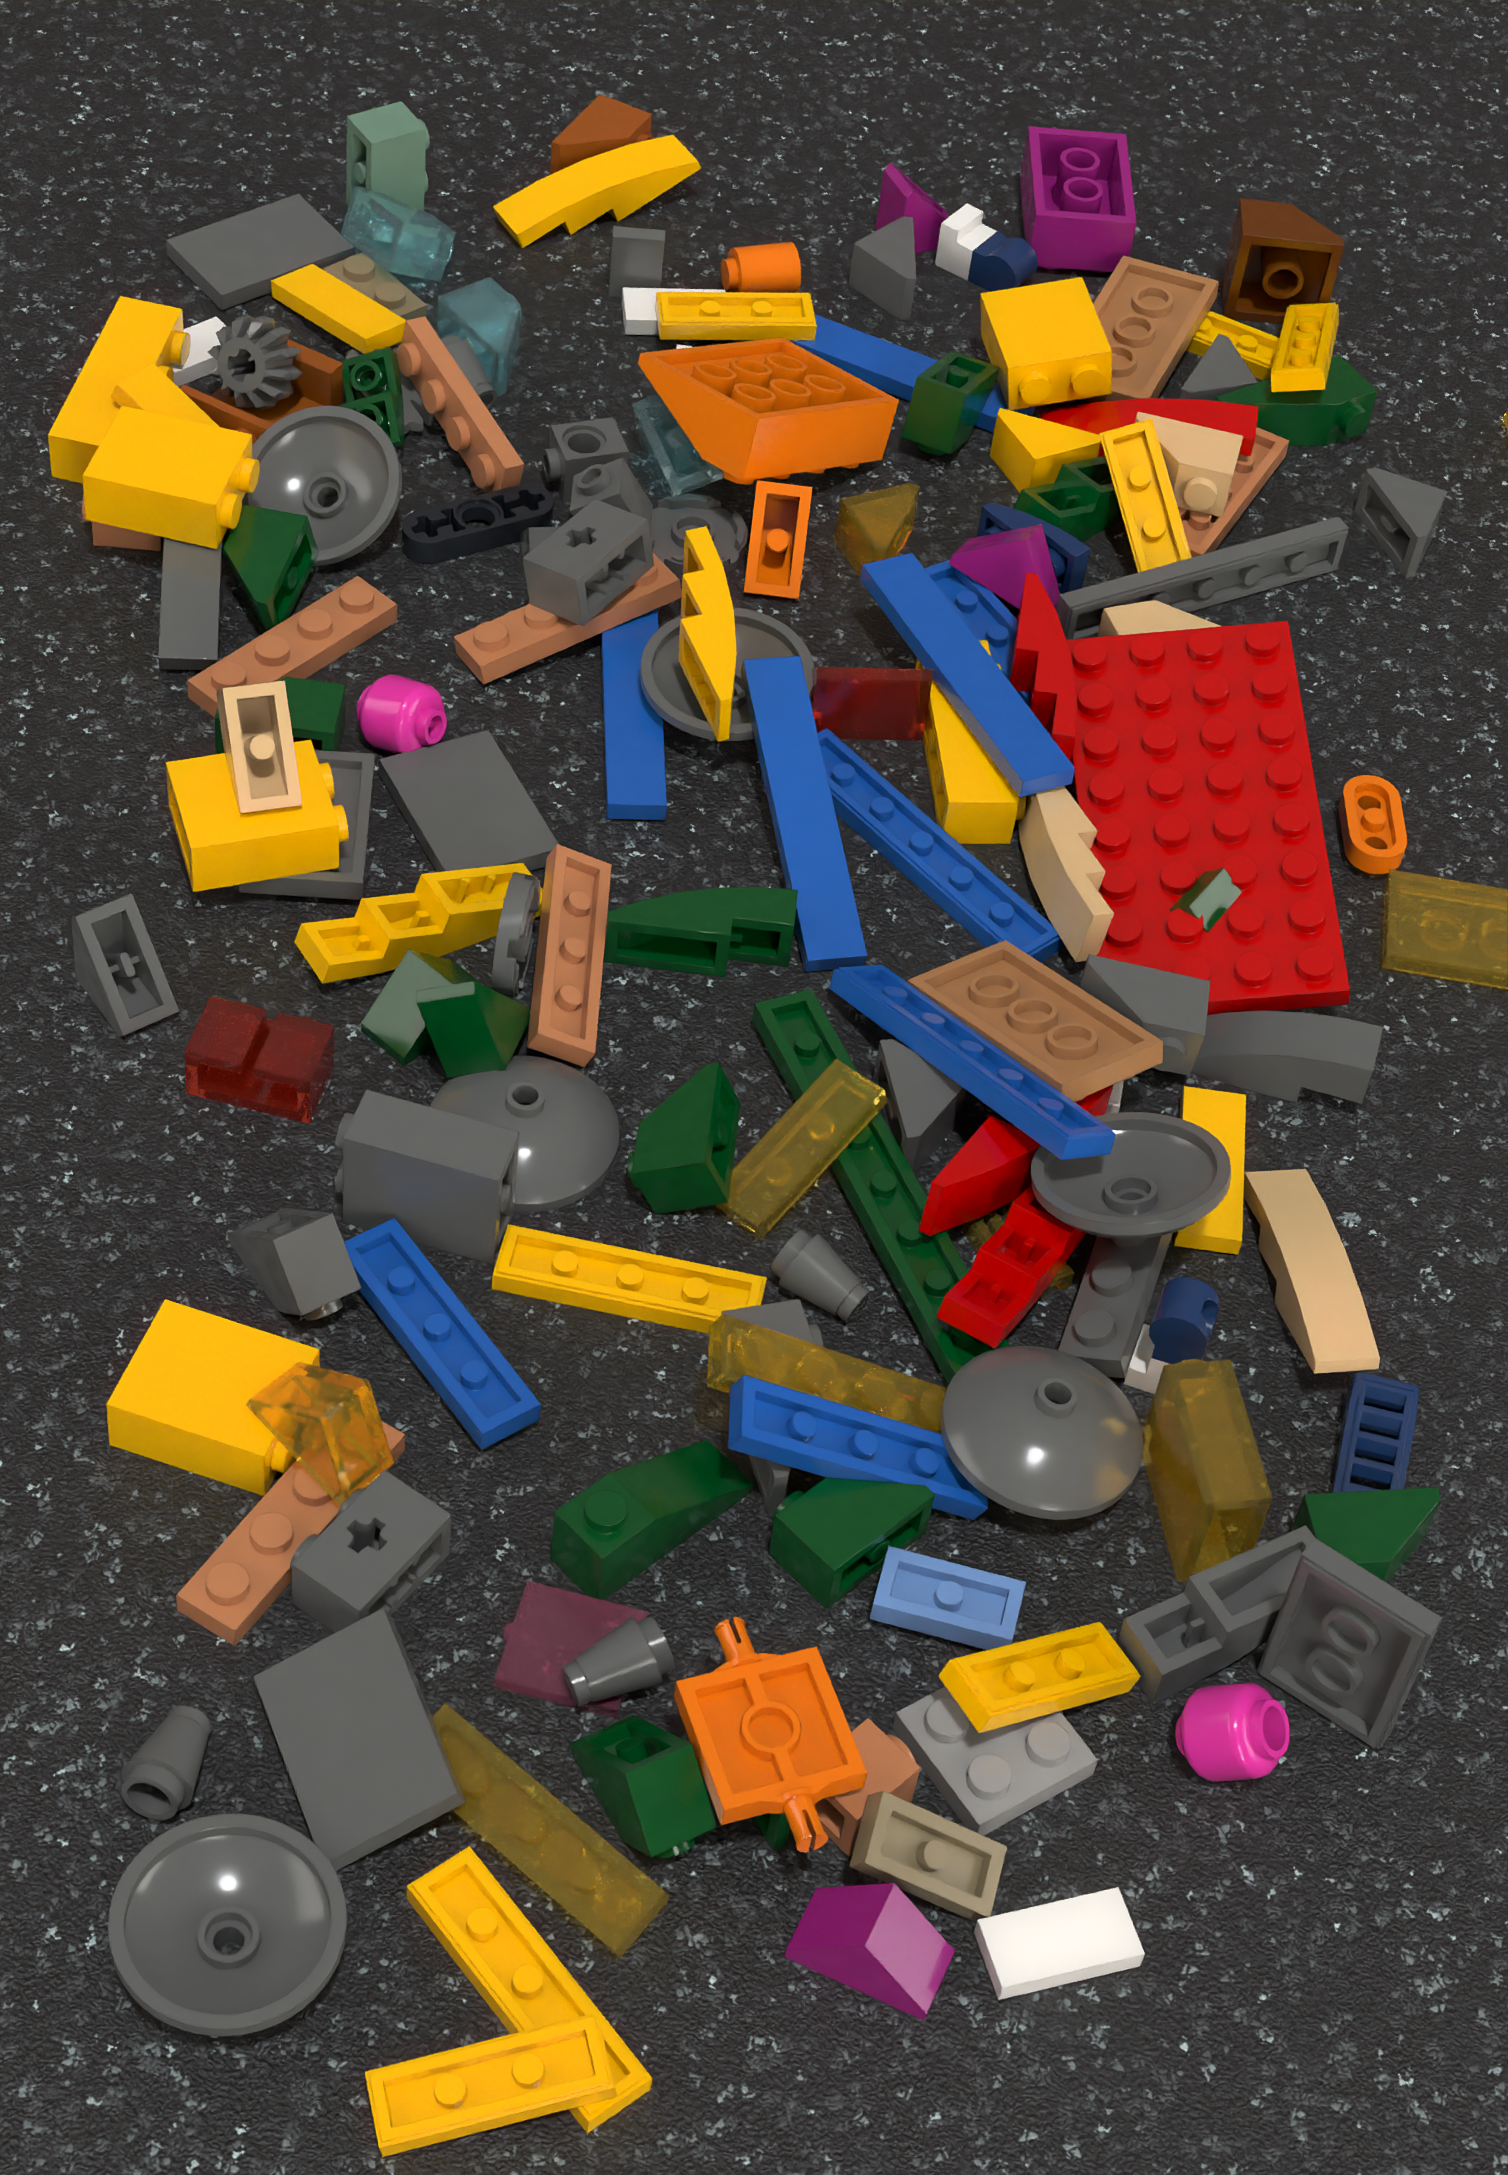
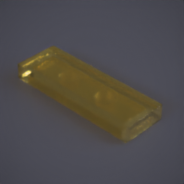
[714,1059,888,1238]

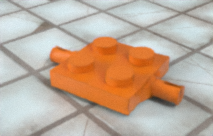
[674,1617,867,1852]

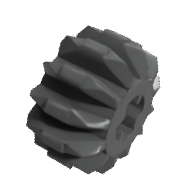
[208,315,303,409]

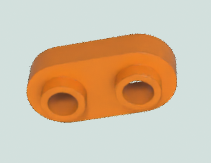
[1338,775,1408,874]

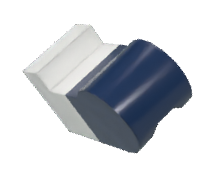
[935,204,1038,292]
[1124,1277,1220,1405]

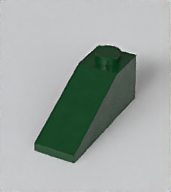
[1215,355,1378,446]
[550,1440,754,1605]

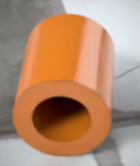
[720,242,801,293]

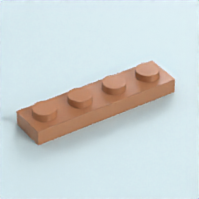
[397,316,525,493]
[1178,427,1289,557]
[454,552,682,685]
[187,576,397,718]
[527,844,612,1067]
[176,1401,405,1646]

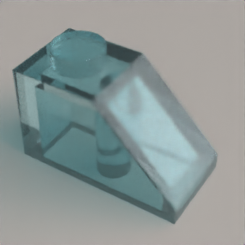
[340,186,456,282]
[437,277,522,396]
[632,394,724,497]

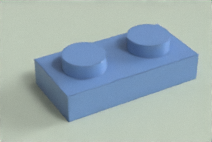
[870,1546,1026,1650]

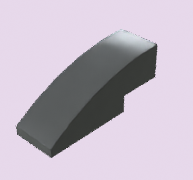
[1191,1011,1384,1104]
[1117,1525,1315,1704]

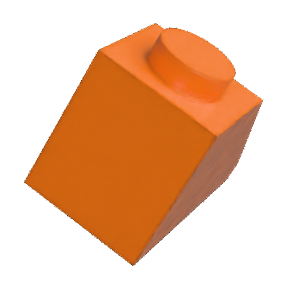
[743,480,812,600]

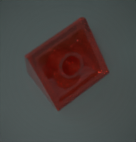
[810,667,933,741]

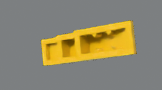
[493,135,701,248]
[678,526,737,742]
[295,863,543,984]

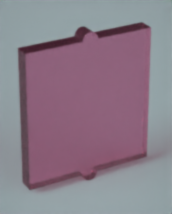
[494,1581,648,1718]

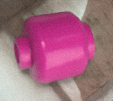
[356,675,447,755]
[1175,1682,1290,1782]

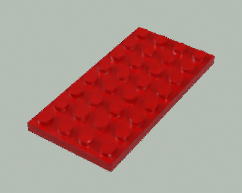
[1066,621,1350,1015]

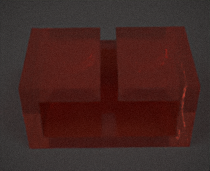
[185,996,334,1124]

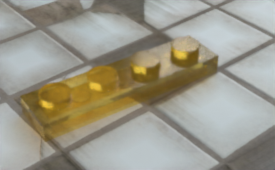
[707,1314,947,1434]
[432,1703,670,1958]

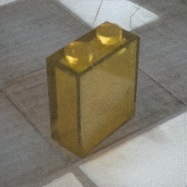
[1143,1359,1273,1582]

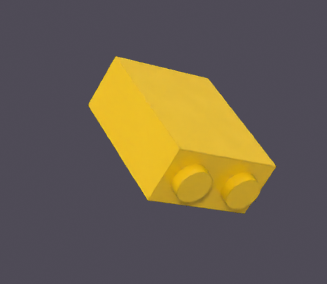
[980,277,1112,410]
[82,405,260,549]
[166,740,349,892]
[106,1299,327,1496]

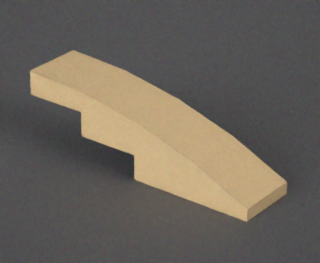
[1018,786,1114,962]
[1243,1169,1380,1373]

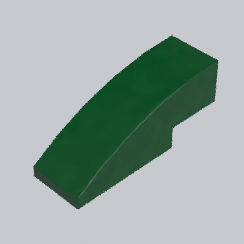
[1013,456,1122,542]
[603,887,798,977]

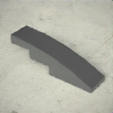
[158,537,224,670]

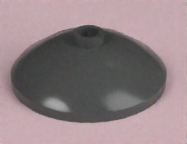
[241,406,402,566]
[640,607,815,741]
[430,1056,620,1212]
[1031,1112,1231,1239]
[940,1345,1144,1520]
[108,1814,347,2036]

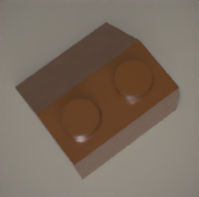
[1221,198,1344,324]

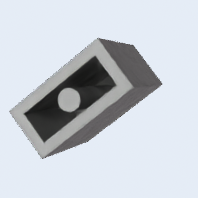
[335,1089,520,1264]

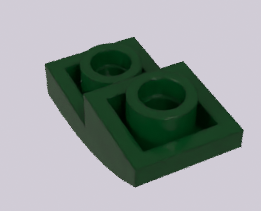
[340,347,404,447]

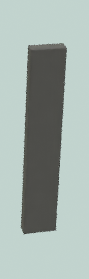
[1056,516,1349,640]

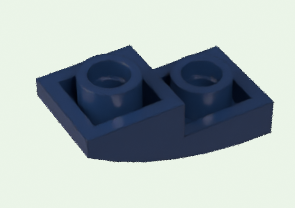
[977,502,1091,594]

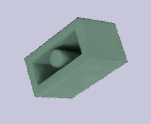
[346,101,430,230]

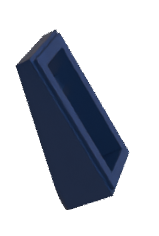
[1331,1372,1420,1493]

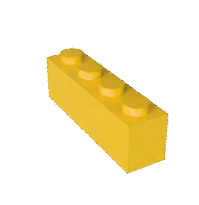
[48,296,191,483]
[913,640,1026,844]

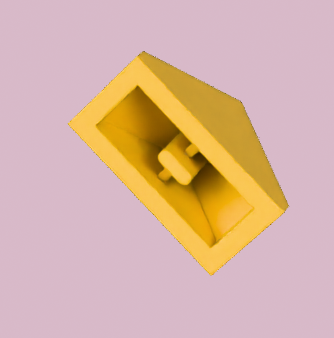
[990,408,1101,493]

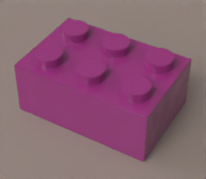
[1019,126,1136,273]

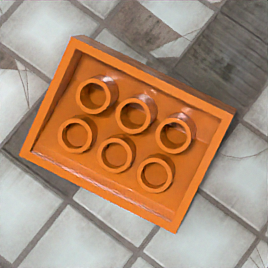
[638,337,899,485]

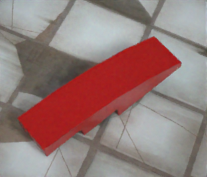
[1040,398,1259,457]
[1009,572,1077,762]
[919,1085,1114,1236]
[937,1184,1086,1349]

